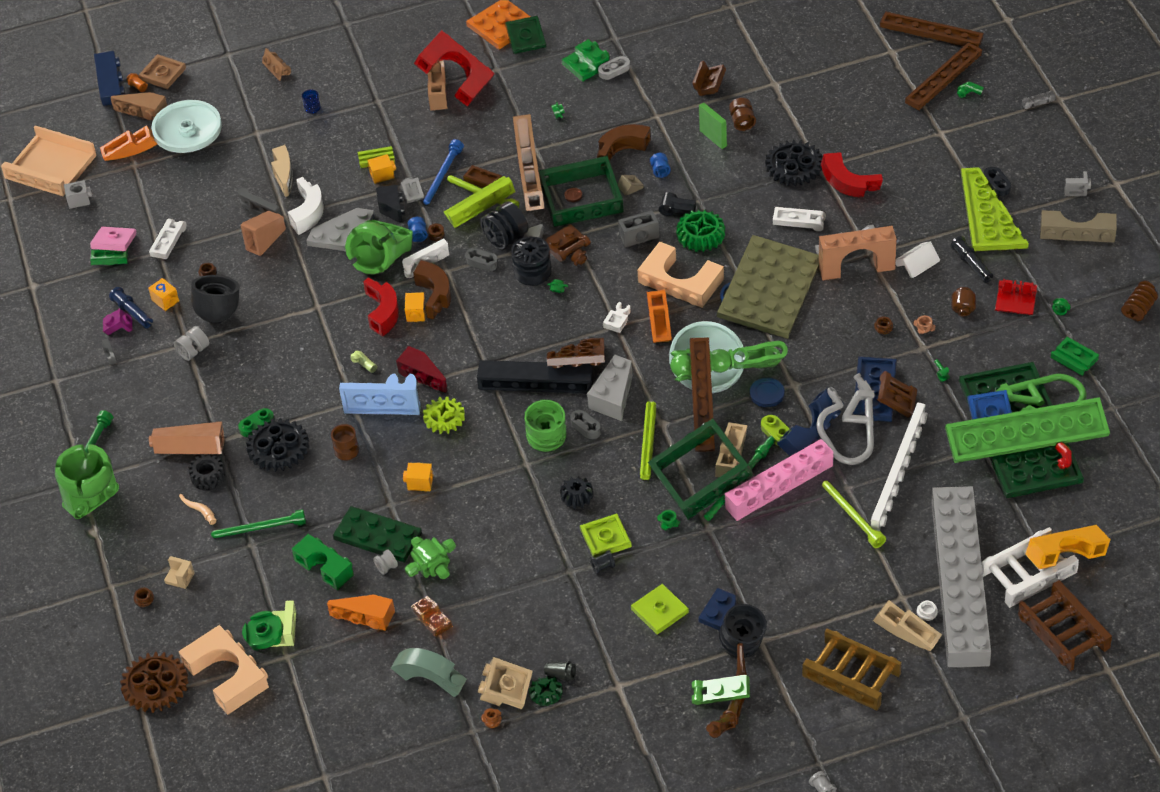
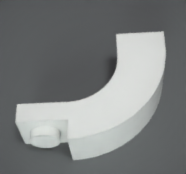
[288,177,324,235]

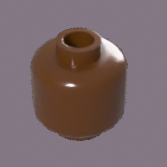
[951,287,976,316]

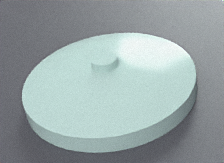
[152,100,222,153]
[669,321,743,393]

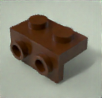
[693,61,726,96]

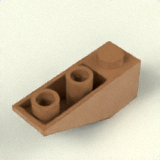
[111,92,167,121]

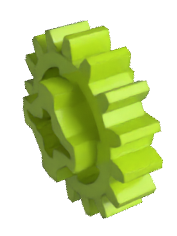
[423,397,465,434]

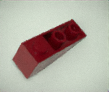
[396,346,448,393]

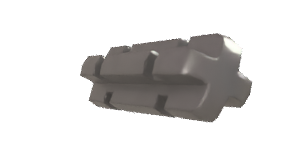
[1022,91,1056,109]

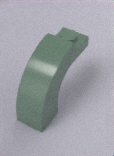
[391,648,467,697]

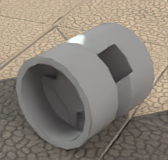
[174,326,209,361]

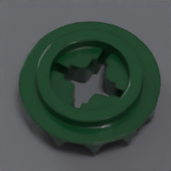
[529,675,563,706]

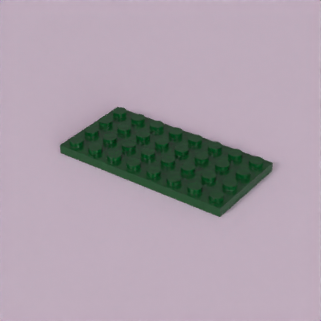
[959,362,1084,498]

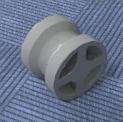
[373,550,398,575]

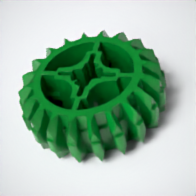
[676,209,726,253]

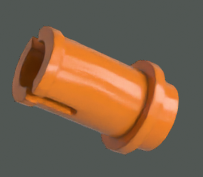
[126,73,148,92]

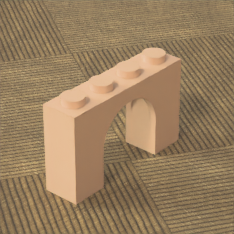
[637,242,724,308]
[178,625,269,715]

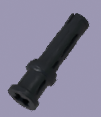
[950,236,993,283]

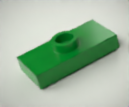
[90,248,128,265]

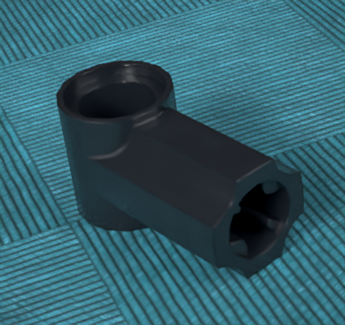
[658,192,696,216]

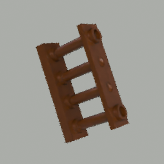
[1018,580,1112,671]

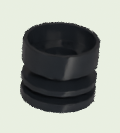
[480,201,528,249]
[511,236,552,286]
[718,604,767,658]

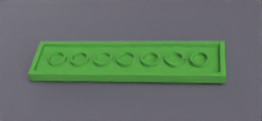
[945,397,1110,463]

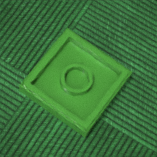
[699,103,727,149]

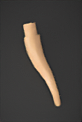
[179,494,217,525]

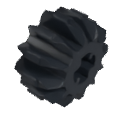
[560,475,594,509]

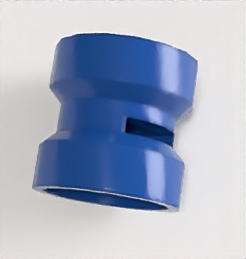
[650,153,671,178]
[408,217,428,242]

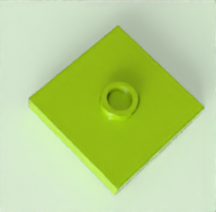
[580,514,632,557]
[631,584,689,635]

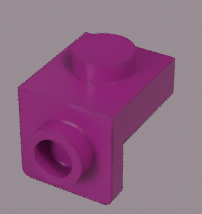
[103,308,133,335]

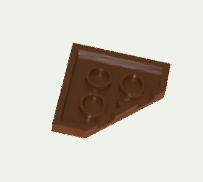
[547,338,605,368]

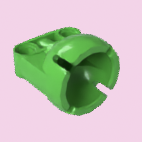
[345,220,413,274]
[55,444,119,519]

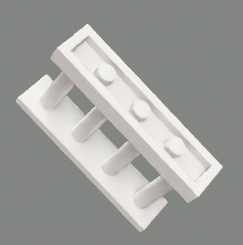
[982,527,1079,608]

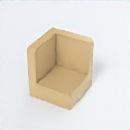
[164,556,194,589]

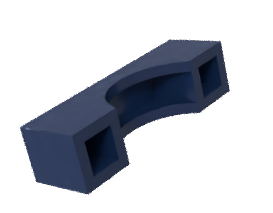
[777,388,844,456]

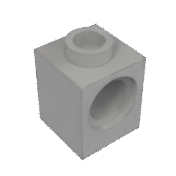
[64,180,92,209]

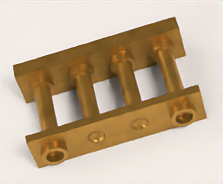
[802,629,901,711]

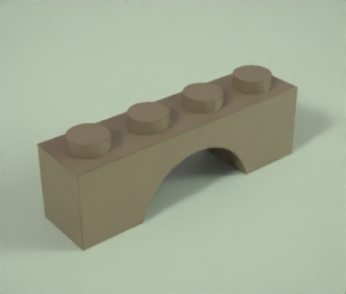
[1040,210,1117,243]

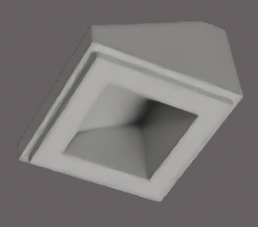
[523,224,544,239]

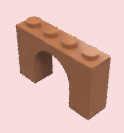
[819,226,896,280]

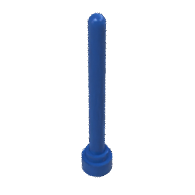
[423,139,464,205]

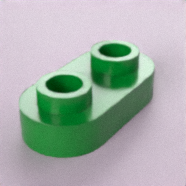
[238,408,275,437]

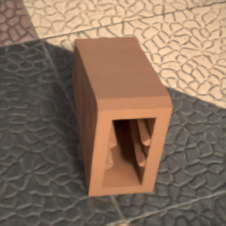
[241,211,286,256]

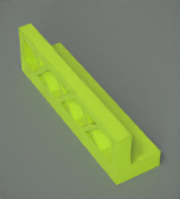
[444,176,516,228]

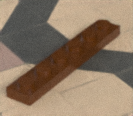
[880,11,984,48]
[905,42,982,110]
[689,337,715,452]

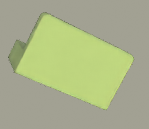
[271,601,297,647]

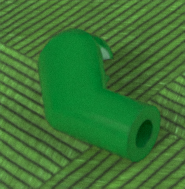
[957,82,984,98]

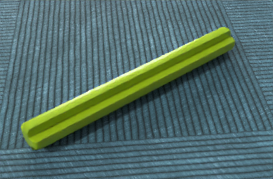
[640,401,656,480]

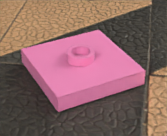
[90,227,136,251]

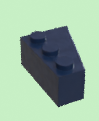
[94,51,125,106]

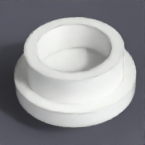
[917,601,938,621]

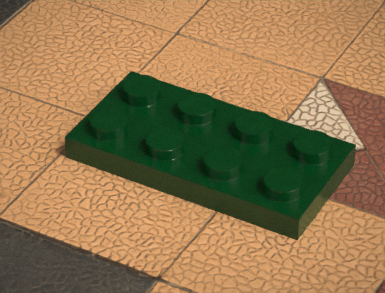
[333,506,422,563]

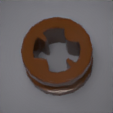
[428,223,445,241]

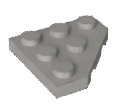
[307,208,375,251]

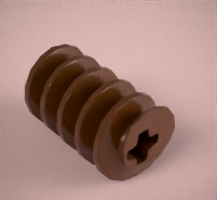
[1121,281,1158,321]

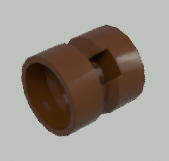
[729,98,756,131]
[331,424,359,460]

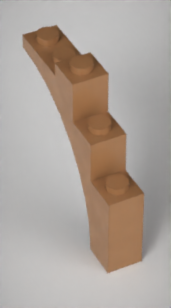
[513,114,544,211]

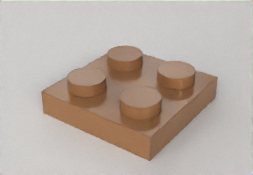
[139,54,186,89]

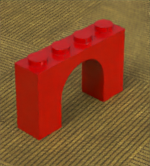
[414,30,495,107]

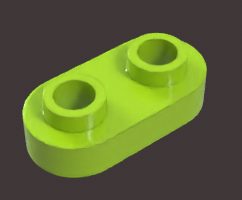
[761,415,789,446]

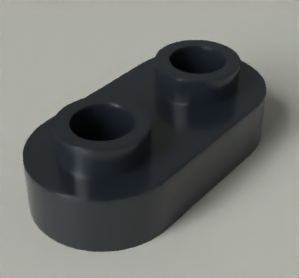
[984,167,1011,196]

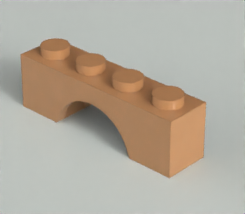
[428,60,447,111]

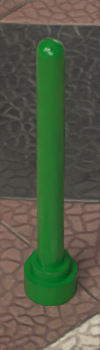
[85,410,114,453]
[211,509,306,538]

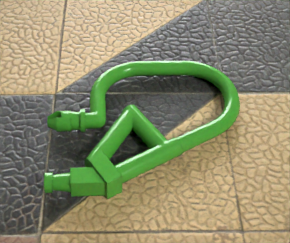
[995,374,1087,411]

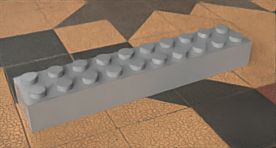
[932,486,991,667]

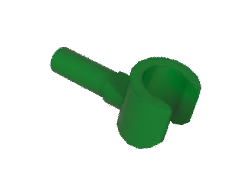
[934,359,950,382]

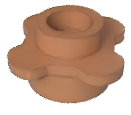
[914,315,935,334]

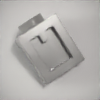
[1064,171,1091,196]
[400,177,424,204]

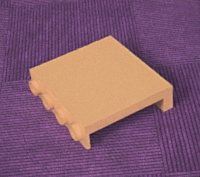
[1,126,97,196]

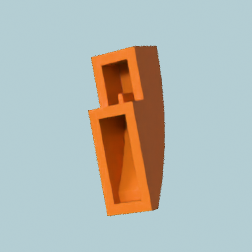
[100,125,158,161]
[647,290,672,343]

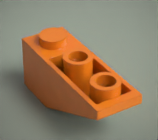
[327,595,395,631]

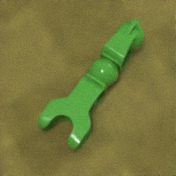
[670,341,788,382]

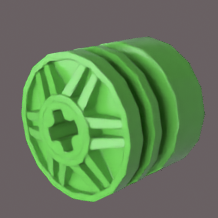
[524,400,566,452]

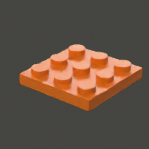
[466,0,531,50]

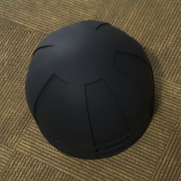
[191,275,240,323]

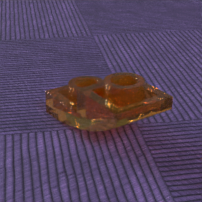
[411,596,453,637]

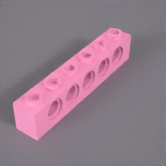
[725,439,833,521]

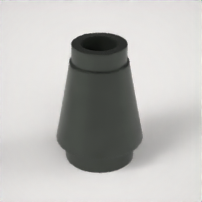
[544,661,576,682]

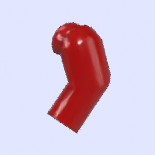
[1055,442,1072,469]

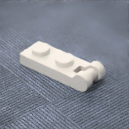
[773,207,826,231]
[149,219,186,259]
[402,239,449,278]

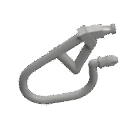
[817,373,874,465]

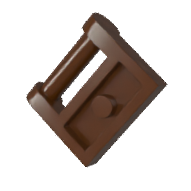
[545,224,591,262]
[878,371,917,417]

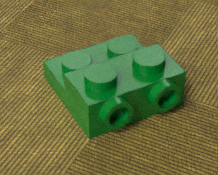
[562,39,610,82]

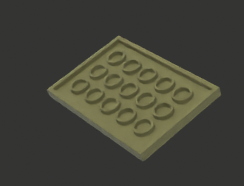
[717,235,819,339]

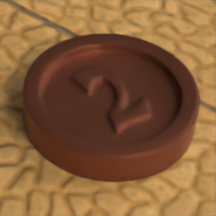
[564,188,582,202]

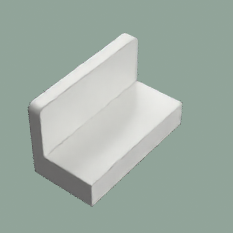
[895,241,940,278]

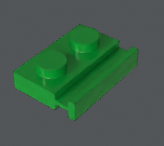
[1050,337,1099,376]

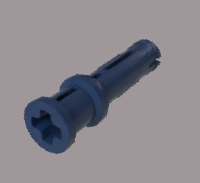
[109,287,153,328]

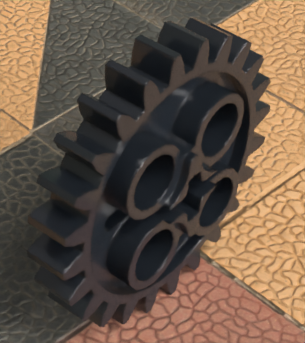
[765,140,822,186]
[246,418,310,472]

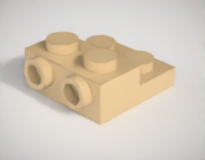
[478,657,533,709]

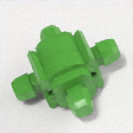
[405,536,456,579]

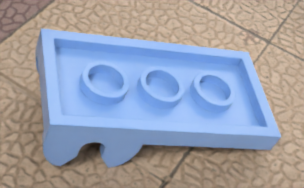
[339,374,421,415]

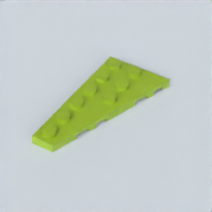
[961,167,1029,251]

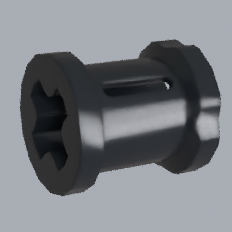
[590,550,615,574]

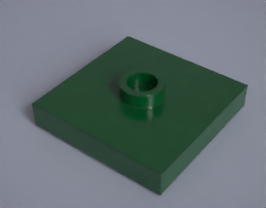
[505,16,546,54]

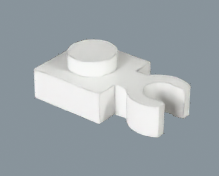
[603,302,631,333]

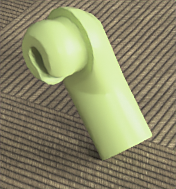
[350,351,377,373]

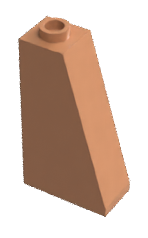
[149,422,225,454]

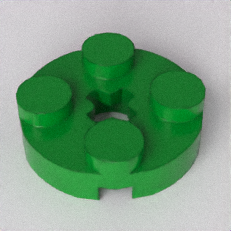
[242,611,284,650]

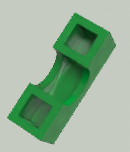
[292,534,354,590]

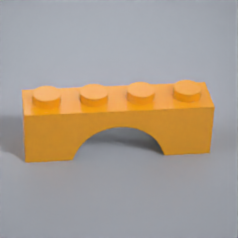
[1025,525,1111,569]

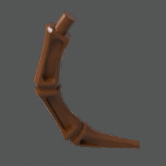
[706,643,747,738]

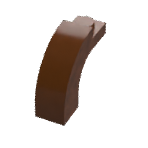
[597,124,651,166]
[413,260,451,319]

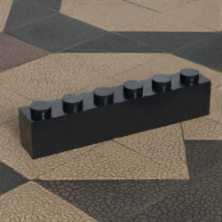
[477,360,594,394]

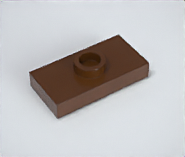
[463,165,503,188]

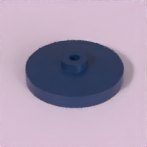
[750,378,784,407]

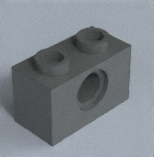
[618,210,659,247]

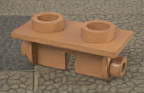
[262,48,291,81]

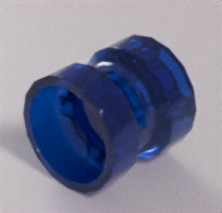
[301,89,321,114]

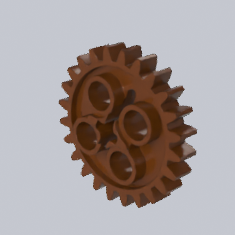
[120,652,189,713]

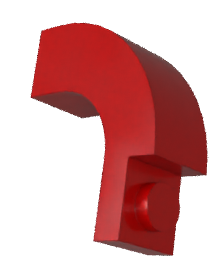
[821,152,883,197]
[363,277,399,337]

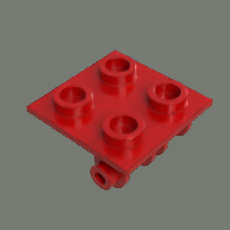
[995,279,1037,315]

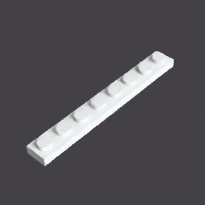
[871,403,928,531]

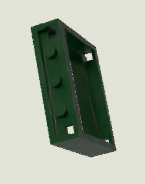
[538,156,624,227]
[648,418,754,520]

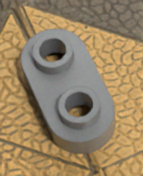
[598,56,630,80]

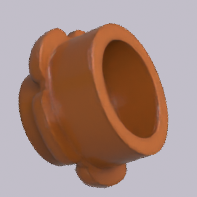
[481,708,502,728]

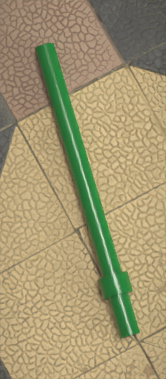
[704,436,776,521]

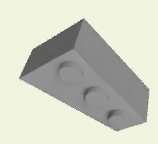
[587,355,633,421]

